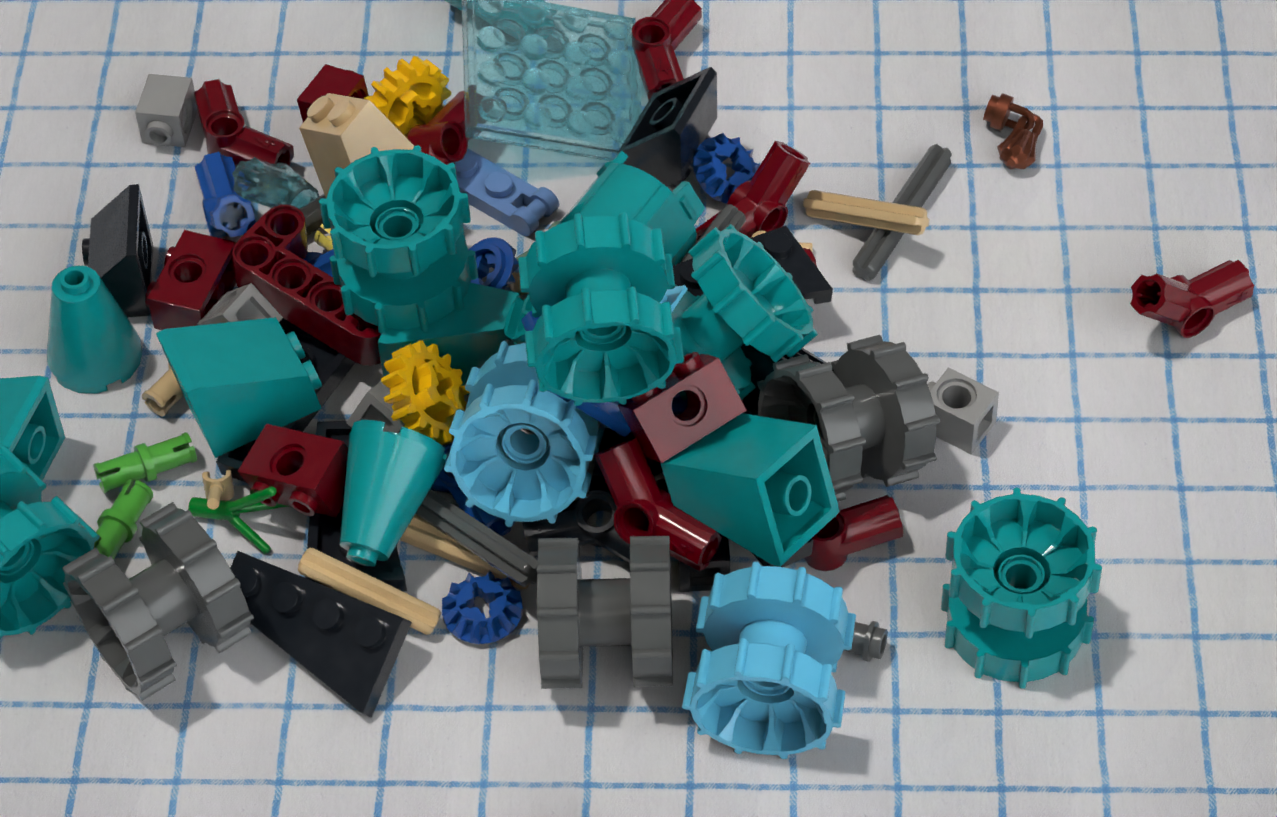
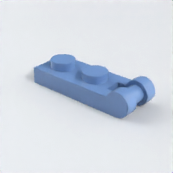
[455,148,560,236]

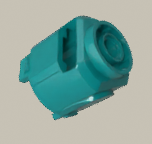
[559,151,705,265]

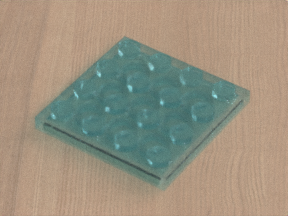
[462,0,642,161]

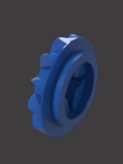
[693,133,760,204]
[468,237,519,290]
[442,570,523,644]

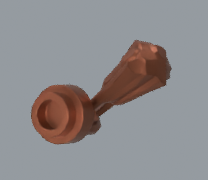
[983,93,1043,170]

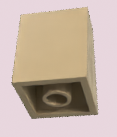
[299,93,414,198]

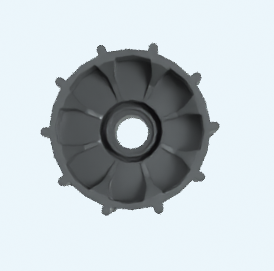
[757,335,940,502]
[62,502,254,701]
[537,536,673,689]

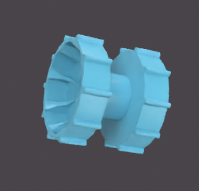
[444,341,604,527]
[682,562,856,759]

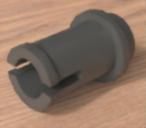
[843,621,888,662]

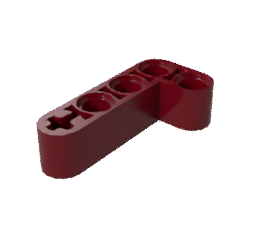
[232,205,382,366]

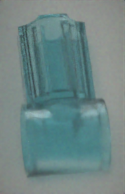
[232,157,319,209]

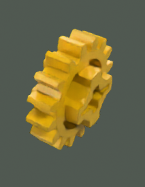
[364,56,451,138]
[381,341,470,445]

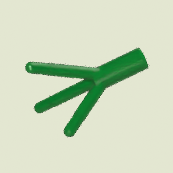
[188,487,290,554]

